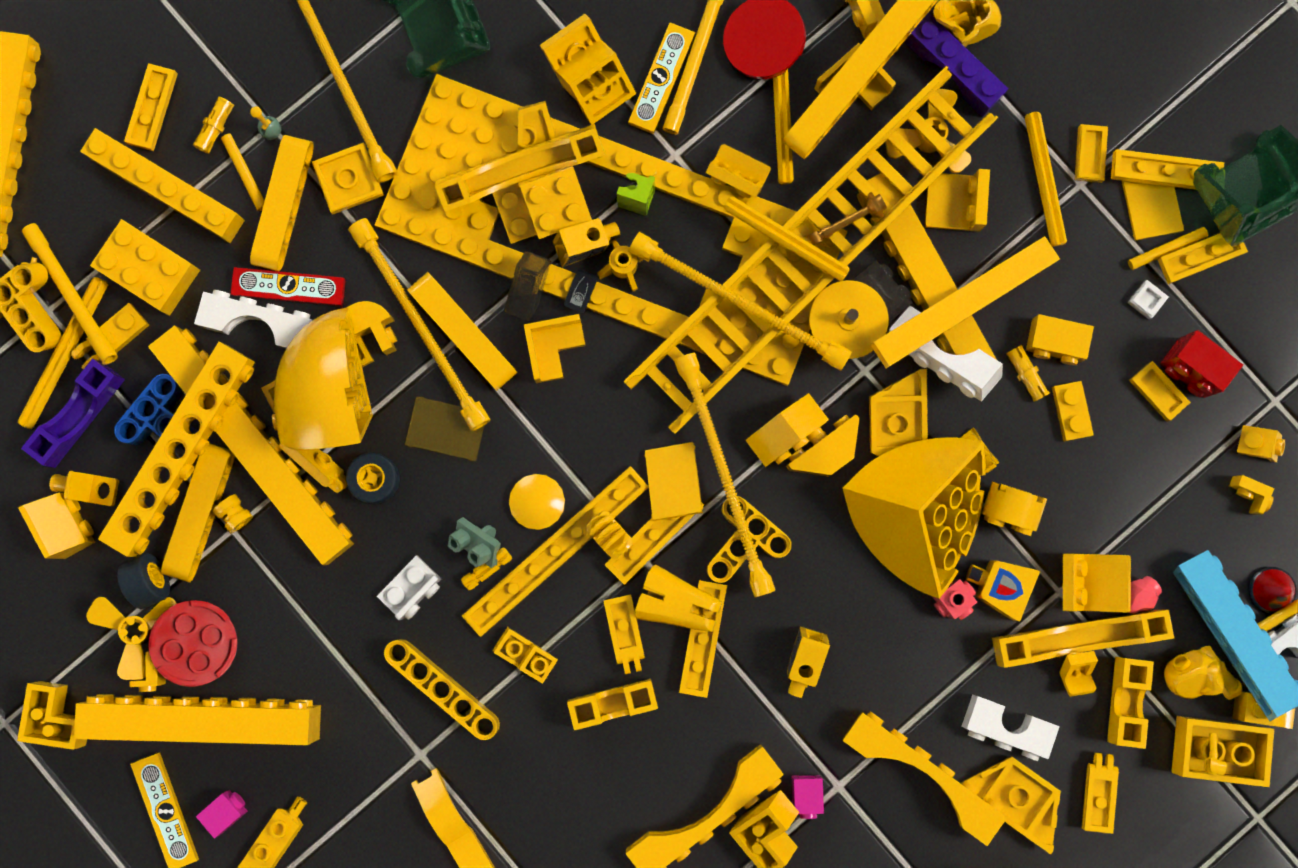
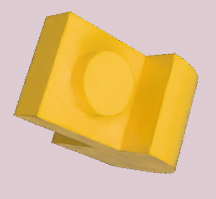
[346,301,397,355]

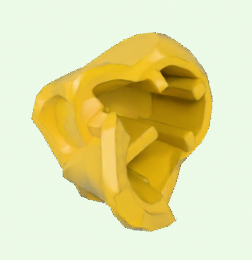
[933,0,1001,48]
[1164,646,1242,700]

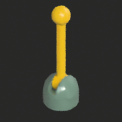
[250,106,281,140]

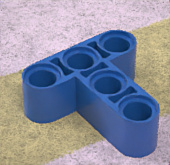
[114,374,208,458]

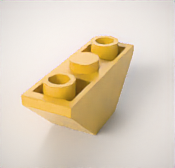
[786,414,859,477]

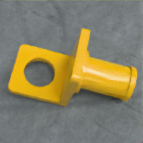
[49,471,119,506]

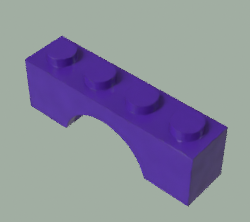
[904,12,1008,117]
[21,358,125,468]

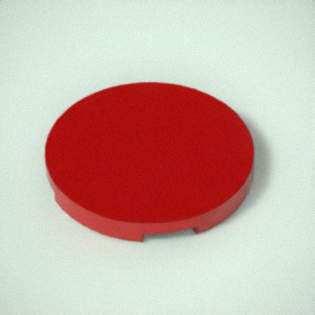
[723,0,806,79]
[148,600,237,687]

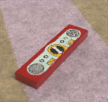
[230,267,346,307]

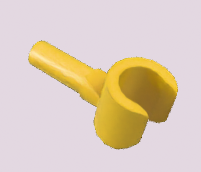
[1204,733,1227,776]

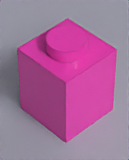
[792,775,824,819]
[196,790,248,839]

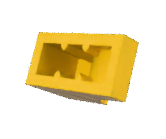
[1232,692,1295,729]

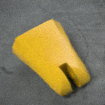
[635,565,723,632]

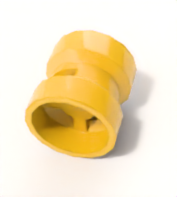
[213,494,253,534]

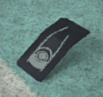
[564,270,598,313]

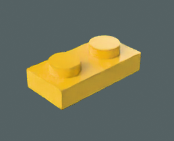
[1052,381,1094,442]

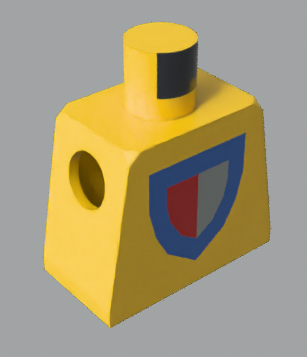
[966,560,1040,622]

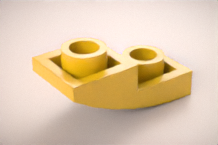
[492,627,558,684]

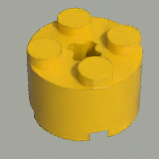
[981,481,1047,536]

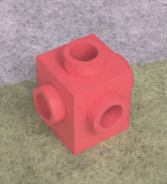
[932,579,977,620]

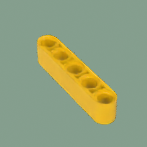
[250,135,314,271]
[407,272,518,391]
[161,443,235,583]
[384,639,500,740]

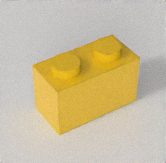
[1026,314,1094,365]

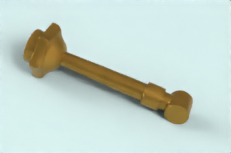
[808,192,887,245]

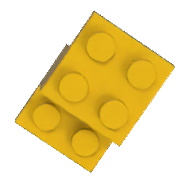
[540,14,636,125]
[492,166,592,244]

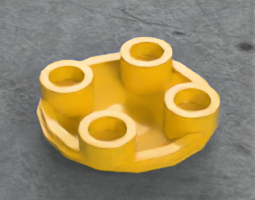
[509,474,565,530]

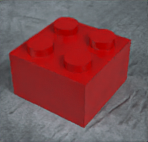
[1160,330,1244,398]

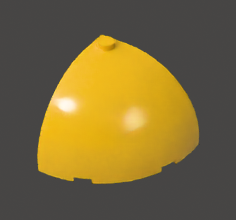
[272,307,373,449]
[843,437,986,599]

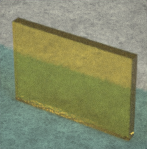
[405,396,488,461]

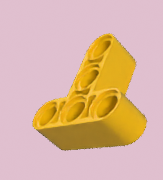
[0,262,62,352]
[707,496,791,583]

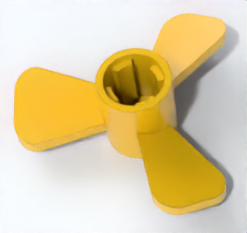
[885,89,971,173]
[86,597,177,680]

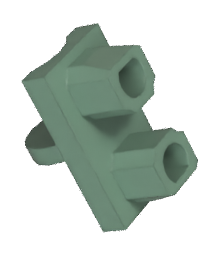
[448,517,501,568]

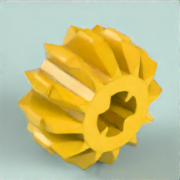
[586,511,633,559]

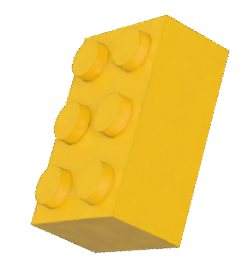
[90,219,200,316]
[1172,716,1274,787]

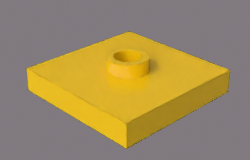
[312,142,384,215]

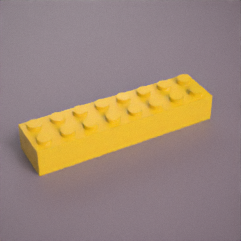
[74,694,321,745]

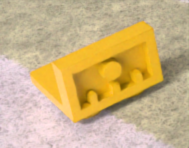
[925,169,990,232]
[1063,554,1131,613]

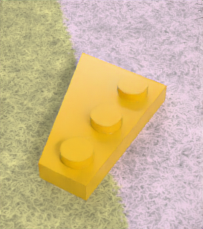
[517,101,564,175]

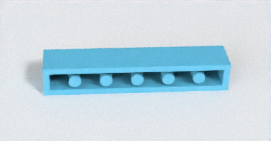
[1173,550,1298,722]

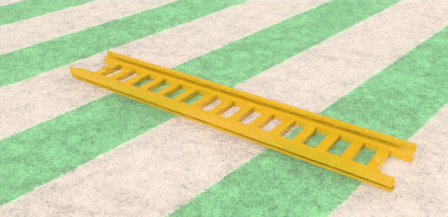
[624,66,998,434]

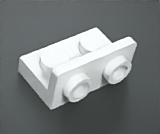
[377,555,441,620]

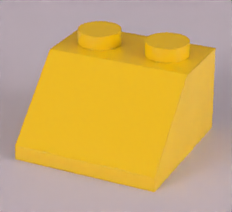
[18,492,95,559]

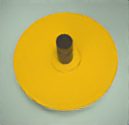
[809,280,889,359]

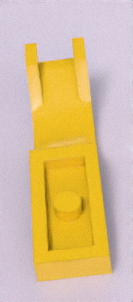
[411,768,495,868]

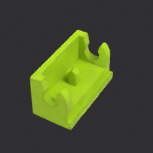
[617,173,655,216]

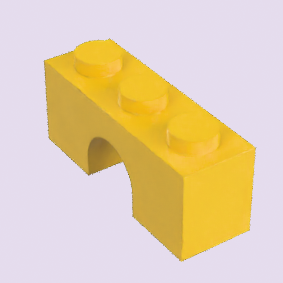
[1107,657,1154,749]
[567,679,658,730]

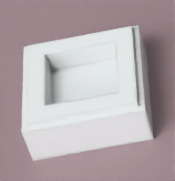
[1127,280,1169,320]

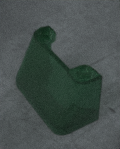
[384,0,490,78]
[1193,125,1298,247]

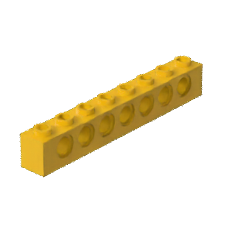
[98,342,255,557]

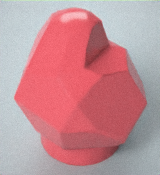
[1128,576,1162,614]

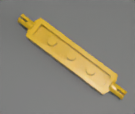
[238,796,307,868]

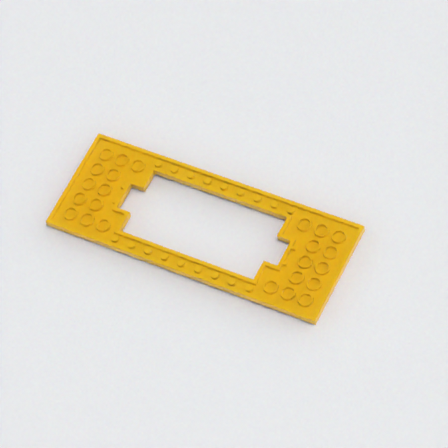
[375,74,848,386]

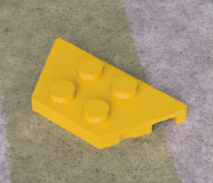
[869,369,928,456]
[960,756,1061,854]

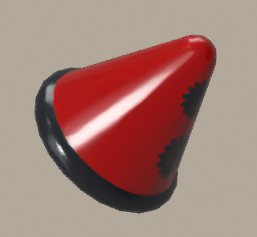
[1249,567,1297,614]

